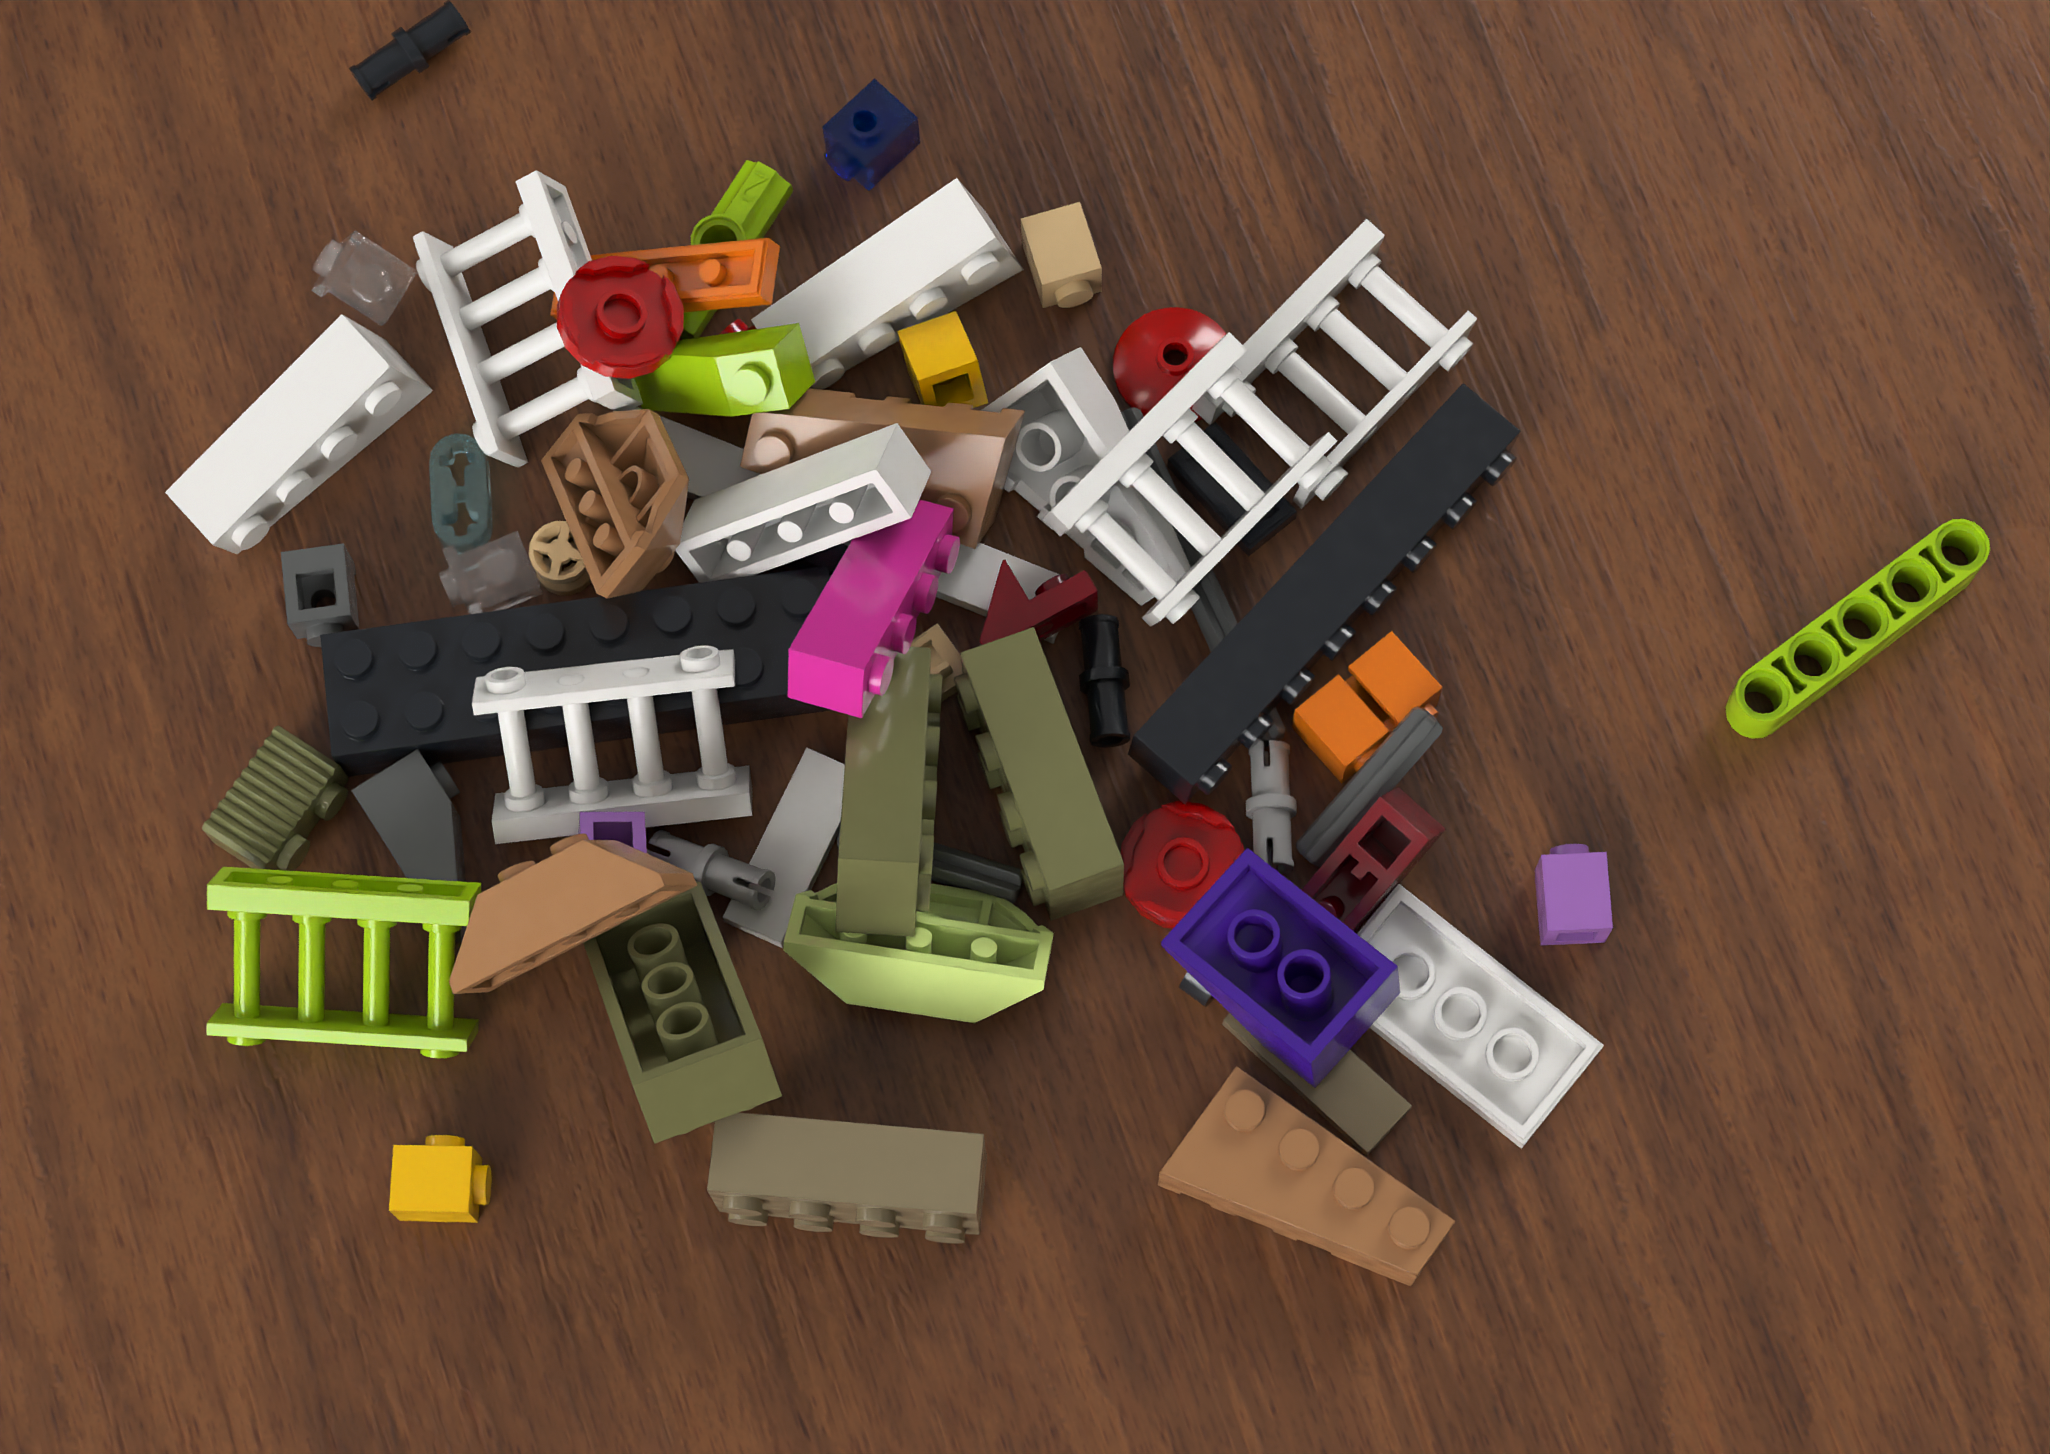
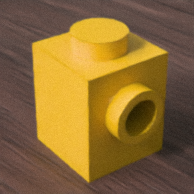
[897,311,988,408]
[389,1135,492,1223]

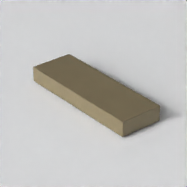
[1222,1013,1412,1157]

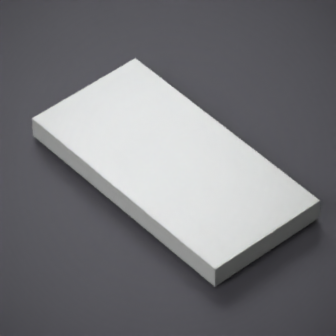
[1357,884,1604,1149]

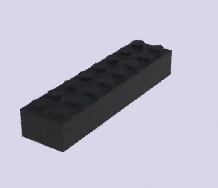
[320,565,831,777]

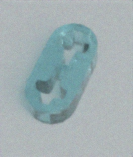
[429,433,493,555]

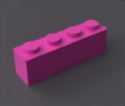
[788,499,960,718]

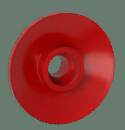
[1113,307,1226,422]

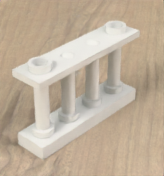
[413,170,643,468]
[1192,219,1477,509]
[1043,332,1337,627]
[472,645,752,844]

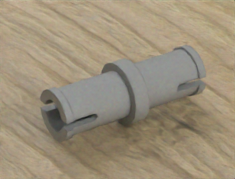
[1246,740,1297,874]
[647,830,775,910]

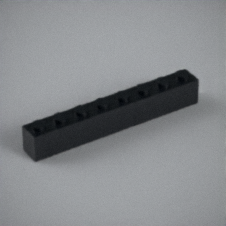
[1128,383,1521,804]

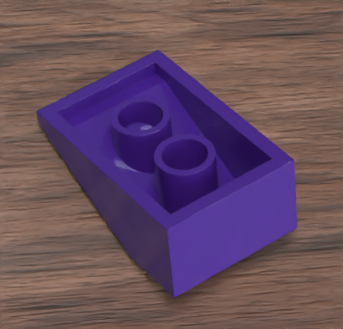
[1161,848,1400,1088]

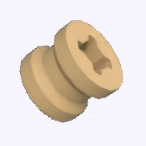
[529,521,592,595]

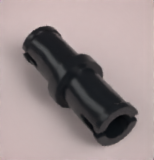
[349,0,471,101]
[1079,614,1131,748]

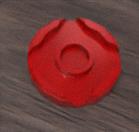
[557,255,684,379]
[1120,801,1245,929]

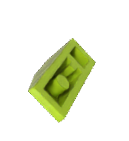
[634,323,815,417]

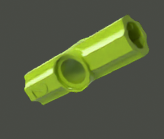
[680,160,793,340]

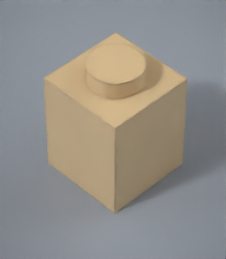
[1021,202,1102,308]

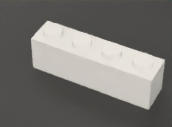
[675,423,931,583]

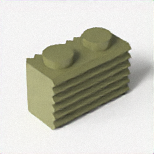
[202,725,349,871]

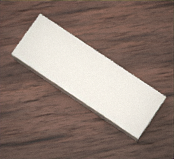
[723,747,845,948]

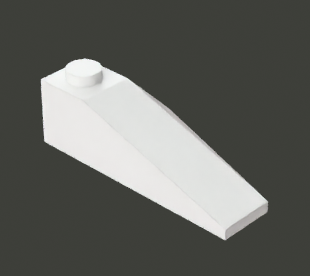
[981,347,1191,606]

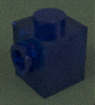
[822,78,920,191]

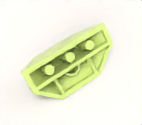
[783,883,1054,1023]

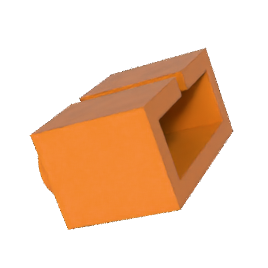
[1292,631,1443,784]

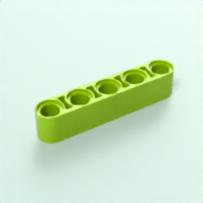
[1726,519,1990,739]

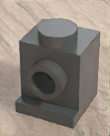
[281,543,359,647]

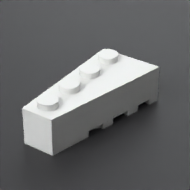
[751,178,1024,389]
[165,314,433,554]

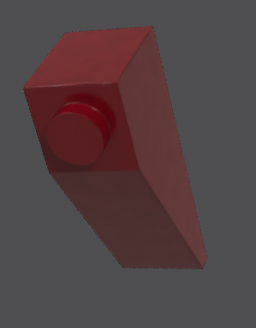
[1302,787,1446,932]

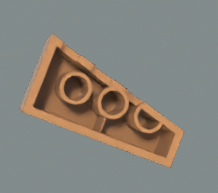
[740,388,1025,549]
[1158,1066,1455,1286]

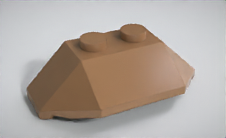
[541,409,689,599]
[449,833,697,994]

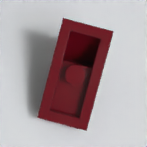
[979,560,1098,646]

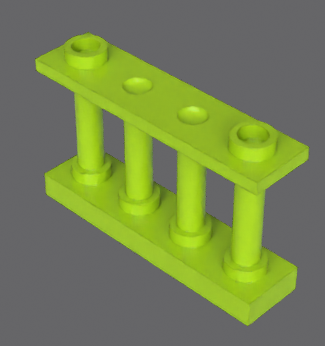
[207,867,481,1058]

